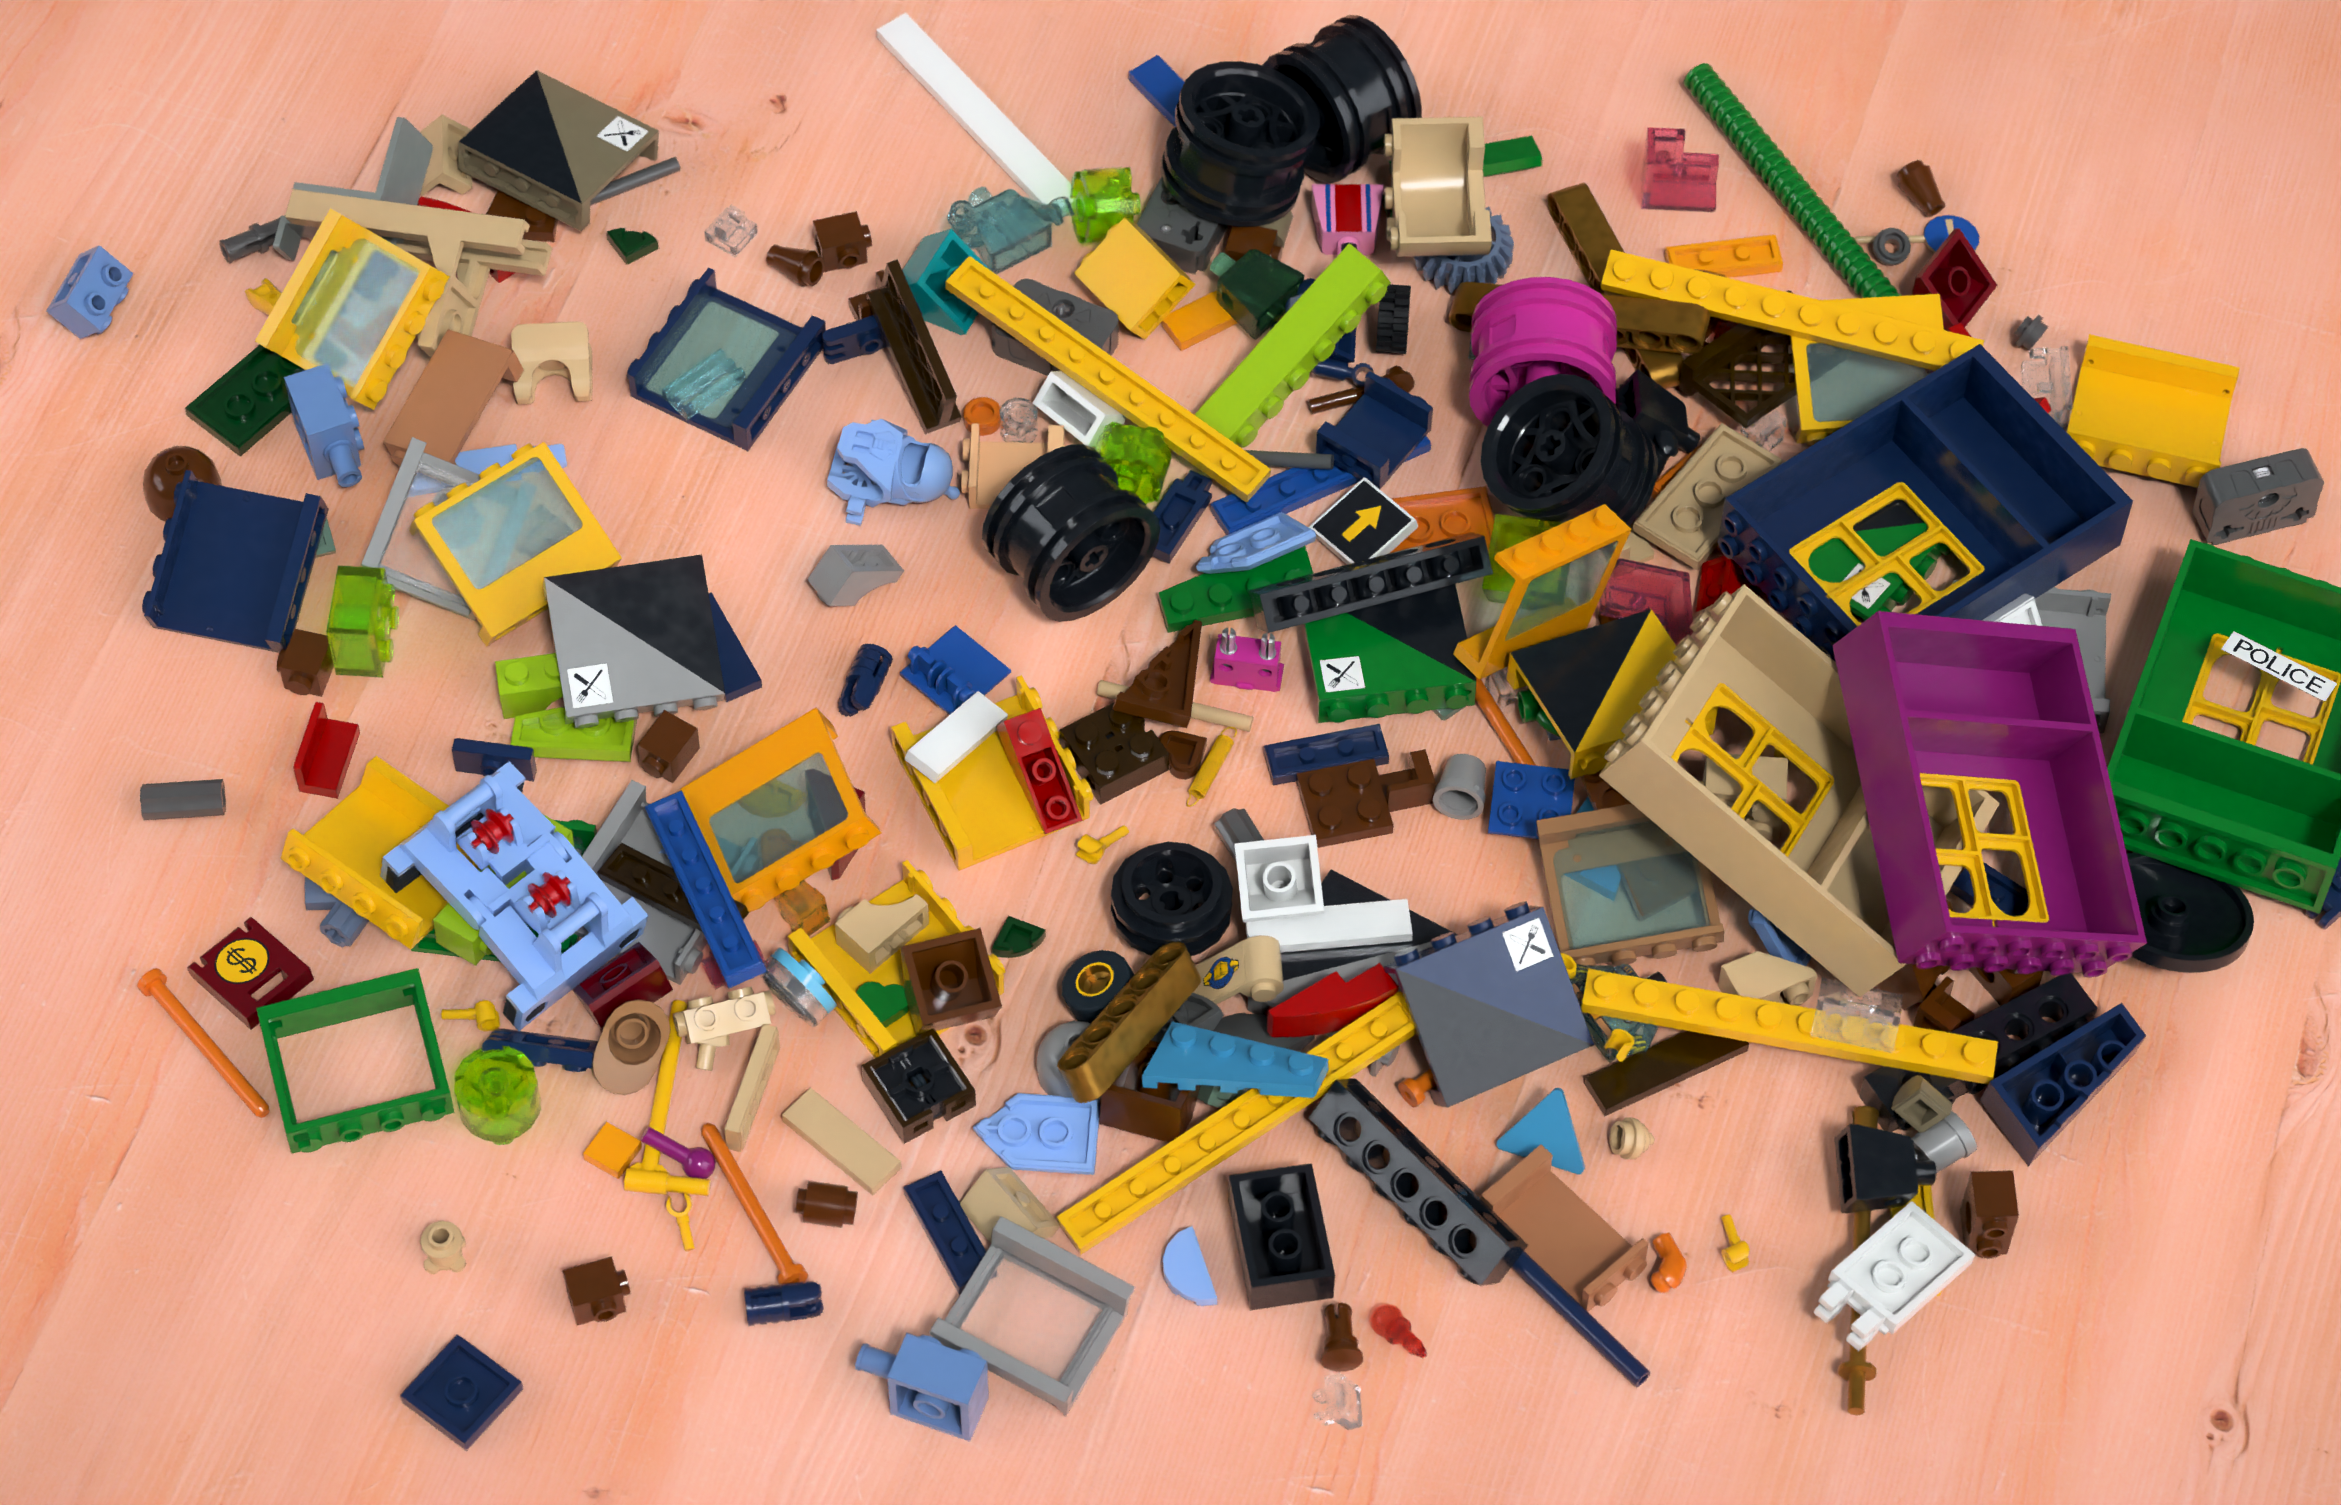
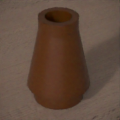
[1896,160,1946,217]
[766,244,825,287]

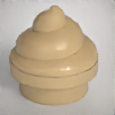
[1609,1118,1655,1160]

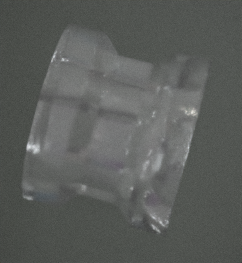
[1000,398,1038,442]

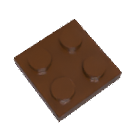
[1296,759,1394,848]

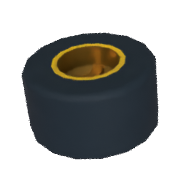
[1062,950,1135,1023]

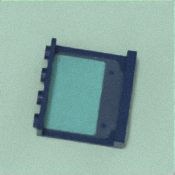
[627,267,826,451]

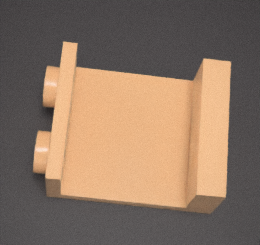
[961,423,1064,509]

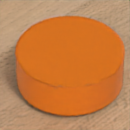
[963,397,1002,436]

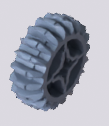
[1414,207,1514,294]

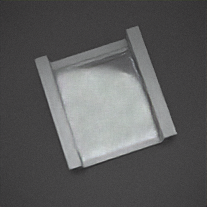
[361,437,537,621]
[930,1216,1135,1416]

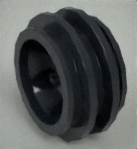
[1110,842,1233,956]

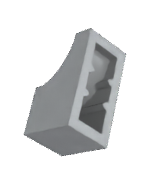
[807,545,904,606]

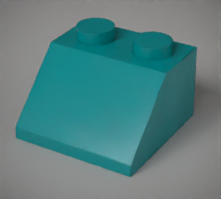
[902,229,990,335]

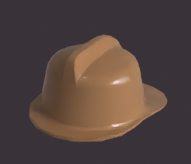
[592,999,671,1095]

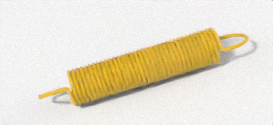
[1186,727,1237,807]

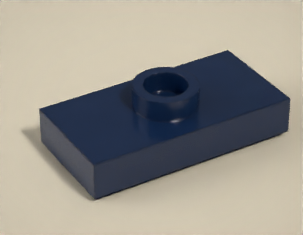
[452,738,537,781]

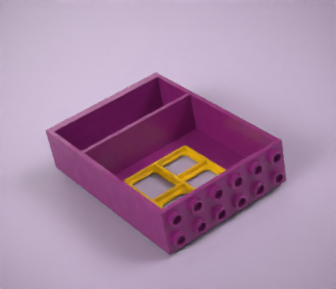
[1832,611,2147,978]

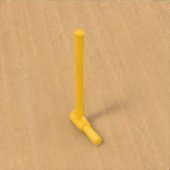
[624,1000,711,1196]

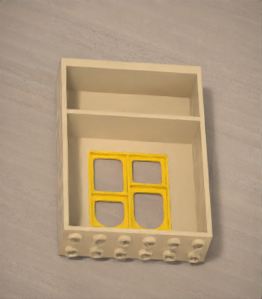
[1599,584,2000,997]

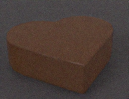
[1159,730,1207,780]

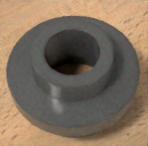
[1873,228,1911,266]
[2014,315,2048,351]

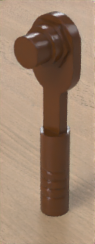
[1308,366,1415,414]

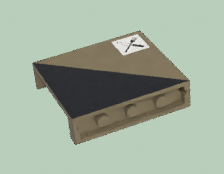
[458,70,659,231]

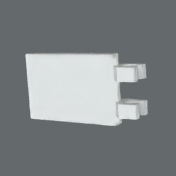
[1814,1201,1976,1351]

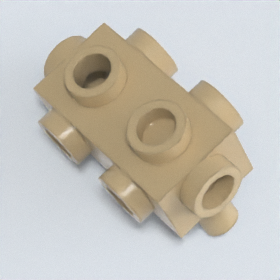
[673,986,775,1071]

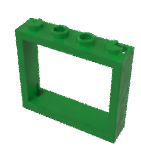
[256,968,455,1154]

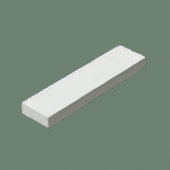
[1245,899,1413,953]

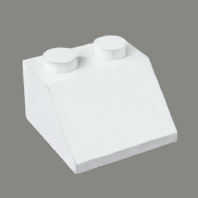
[1235,835,1325,922]

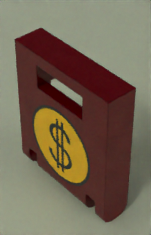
[187,917,314,1030]

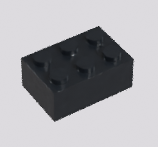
[1228,1163,1335,1311]

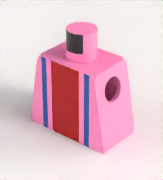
[1311,184,1383,255]

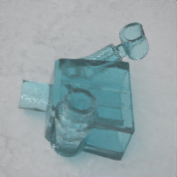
[947,187,1075,275]

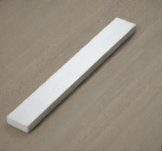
[877,13,1083,221]

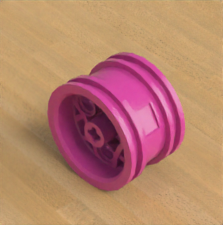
[1469,277,1617,427]

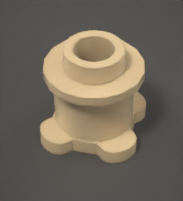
[420,1221,466,1274]

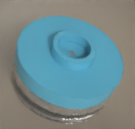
[759,947,837,1028]

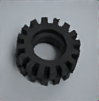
[1376,284,1411,354]

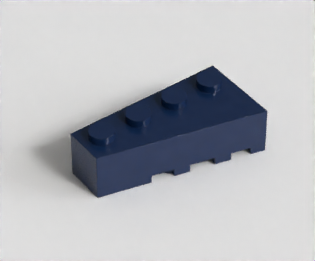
[1980,1003,2146,1167]

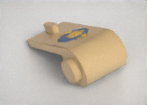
[1193,935,1284,1005]

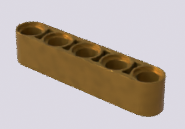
[1057,942,1201,1103]

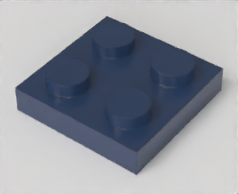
[400,1334,523,1451]

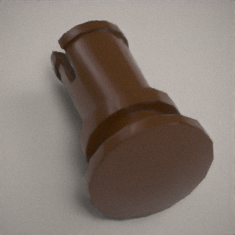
[1321,1303,1363,1372]

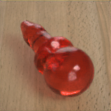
[1370,1304,1427,1358]

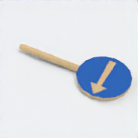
[1855,215,1979,254]

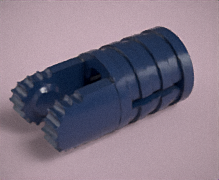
[838,644,893,717]
[744,1281,824,1326]

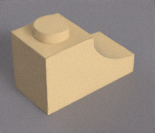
[835,894,929,974]

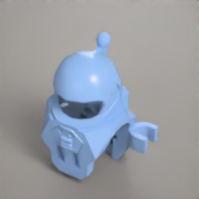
[827,419,960,526]

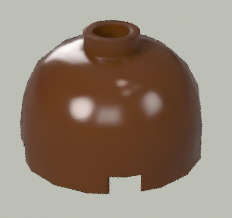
[143,446,222,521]

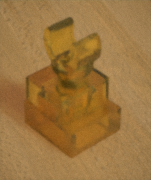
[773,880,830,936]

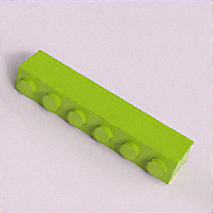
[1195,243,1391,448]

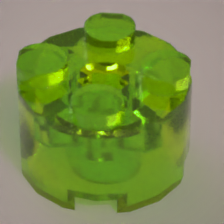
[1070,167,1141,244]
[1095,422,1172,505]
[454,1046,541,1145]

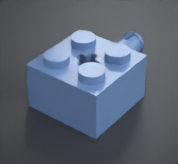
[284,363,364,487]
[855,1333,989,1442]

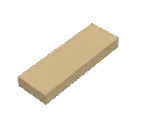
[724,1024,780,1152]
[782,1087,901,1195]

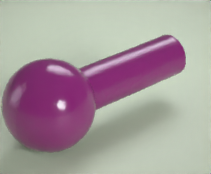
[640,1126,716,1179]

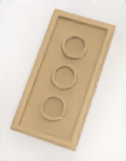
[1633,423,1785,570]

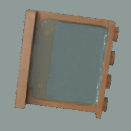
[1536,804,1724,971]

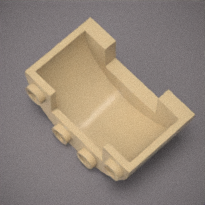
[1384,117,1492,257]

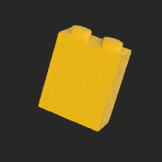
[1074,217,1196,340]

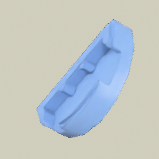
[1163,1226,1217,1306]

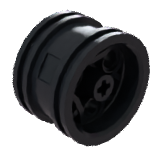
[1263,14,1422,183]
[1161,61,1320,227]
[1481,374,1658,533]
[982,444,1160,622]

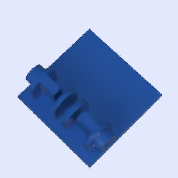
[900,625,1012,715]
[1488,761,1575,839]

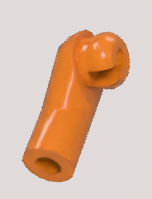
[1651,1233,1687,1293]

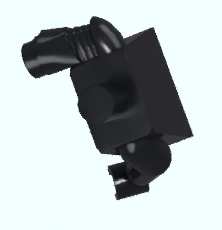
[1615,369,1700,481]

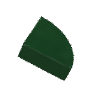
[607,228,659,265]
[992,916,1046,958]

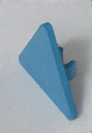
[1497,1088,1585,1174]

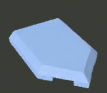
[1196,512,1316,574]
[973,1093,1101,1175]

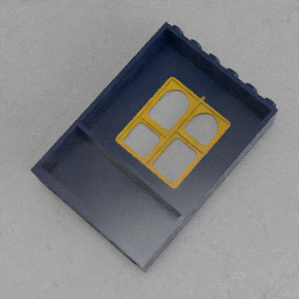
[1718,344,2133,662]

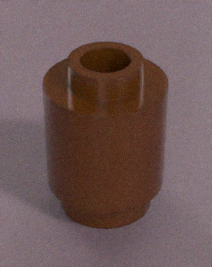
[795,1181,858,1228]

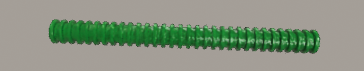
[1684,63,1902,298]

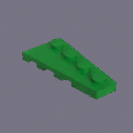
[1159,546,1313,633]

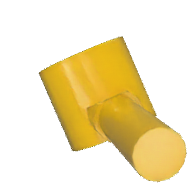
[1076,825,1129,864]
[441,1000,500,1031]
[666,1192,695,1251]
[1721,1214,1749,1272]

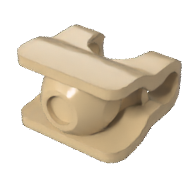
[511,321,593,404]

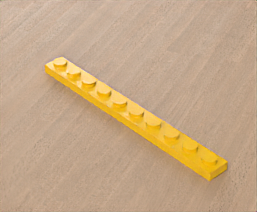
[1601,249,1984,371]
[945,256,1271,503]
[1581,969,1998,1085]
[1057,991,1417,1255]

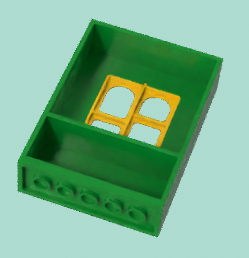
[2107,539,2341,914]

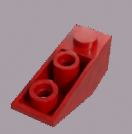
[996,708,1083,834]

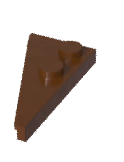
[1113,620,1202,728]

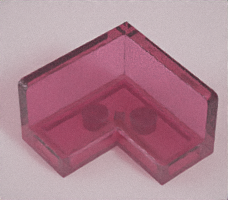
[1641,127,1719,212]
[1599,558,1694,646]

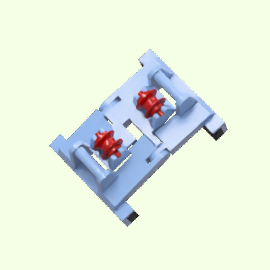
[380,761,648,1031]

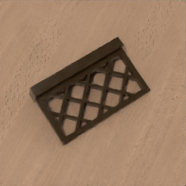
[867,259,962,434]
[1679,290,1853,428]

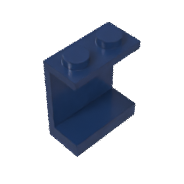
[1316,371,1433,489]

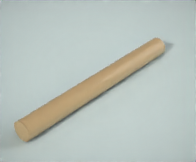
[1097,680,1254,732]

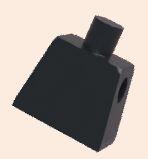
[1834,1124,1937,1213]

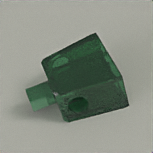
[1210,249,1304,340]

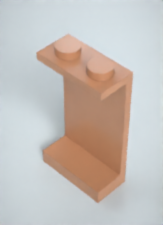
[383,329,524,466]
[1481,1144,1649,1312]

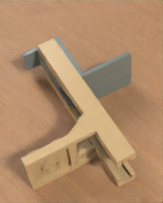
[273,117,552,357]

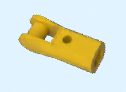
[245,278,282,316]

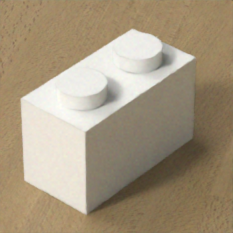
[1033,371,1127,447]

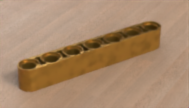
[1547,182,1684,389]
[1449,282,1710,354]

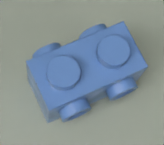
[46,245,133,339]

